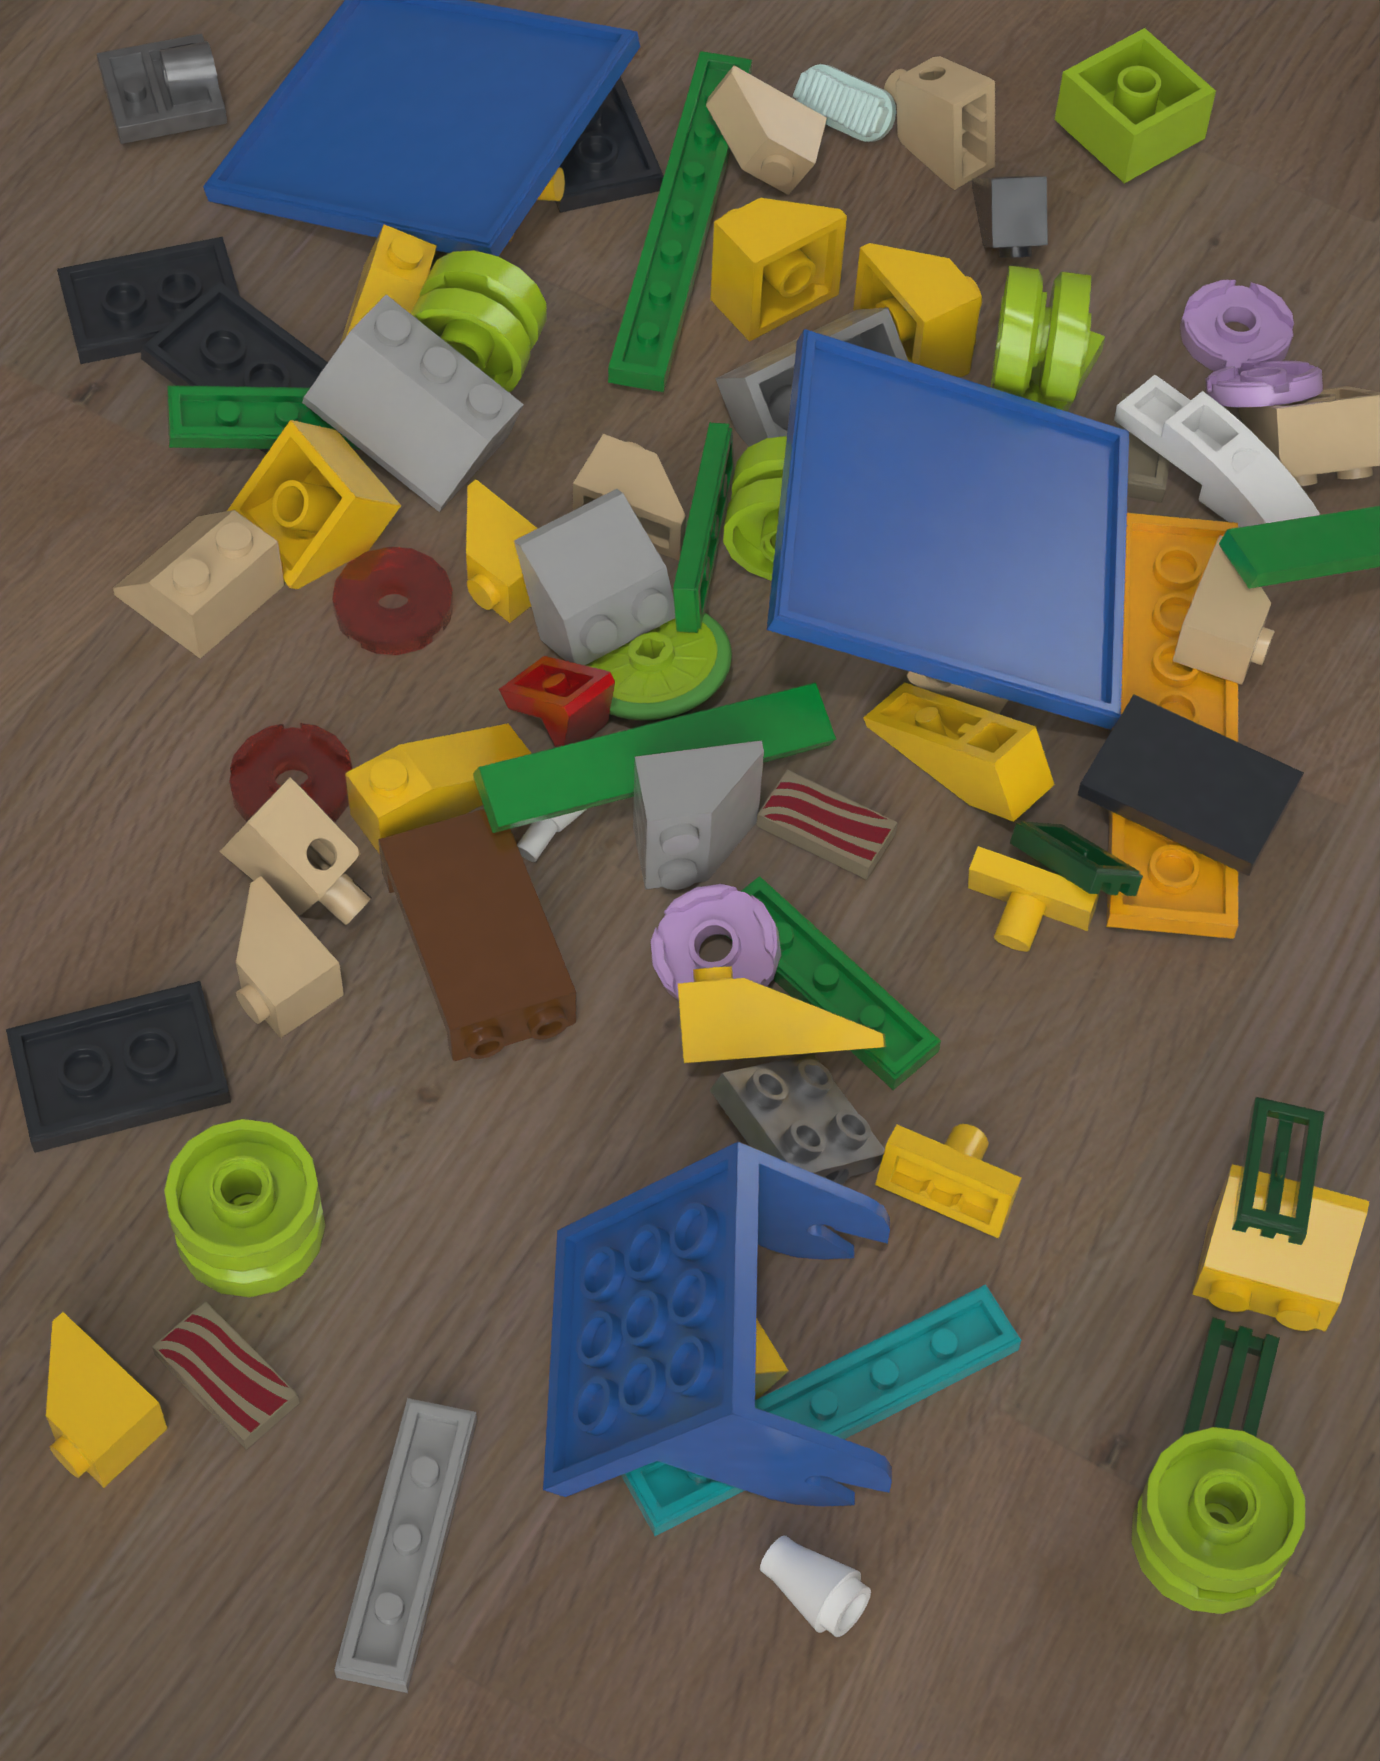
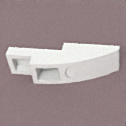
[1114,375,1320,527]

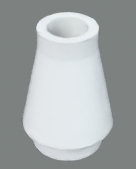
[760,1535,871,1637]

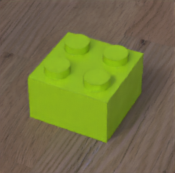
[1054,28,1216,183]

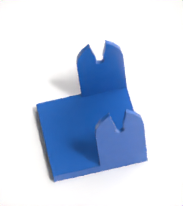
[543,1142,892,1506]

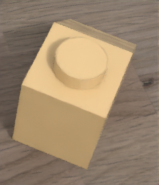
[706,65,827,195]
[573,434,686,561]
[1173,535,1275,685]
[236,876,344,1038]

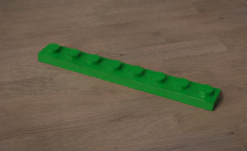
[608,51,752,392]

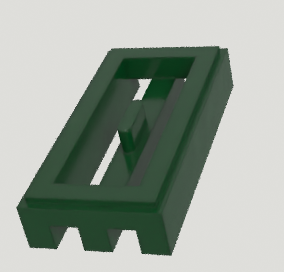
[1010,821,1143,896]
[1232,1097,1325,1245]
[1180,1317,1280,1438]

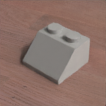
[514,489,675,665]
[633,740,764,890]

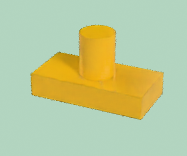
[968,846,1098,952]
[875,1124,1022,1239]

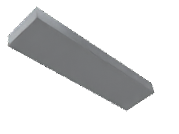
[334,1398,477,1693]

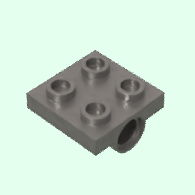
[97,34,227,144]
[710,1053,885,1185]

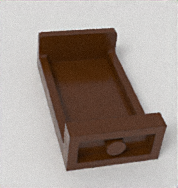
[378,809,576,1061]

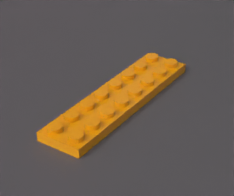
[1106,513,1238,939]

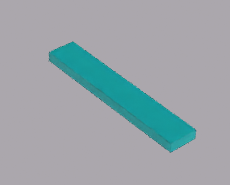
[621,1284,1022,1536]

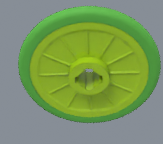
[585,613,732,720]

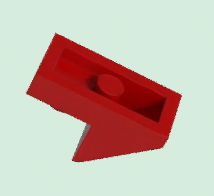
[499,656,615,747]

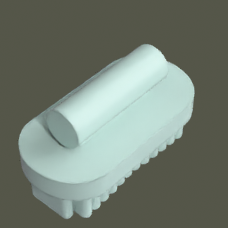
[793,64,896,142]

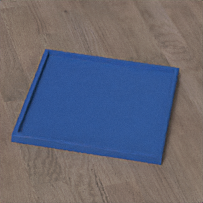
[203,0,640,256]
[767,329,1129,730]

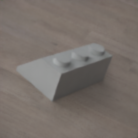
[302,295,524,512]
[716,308,908,447]

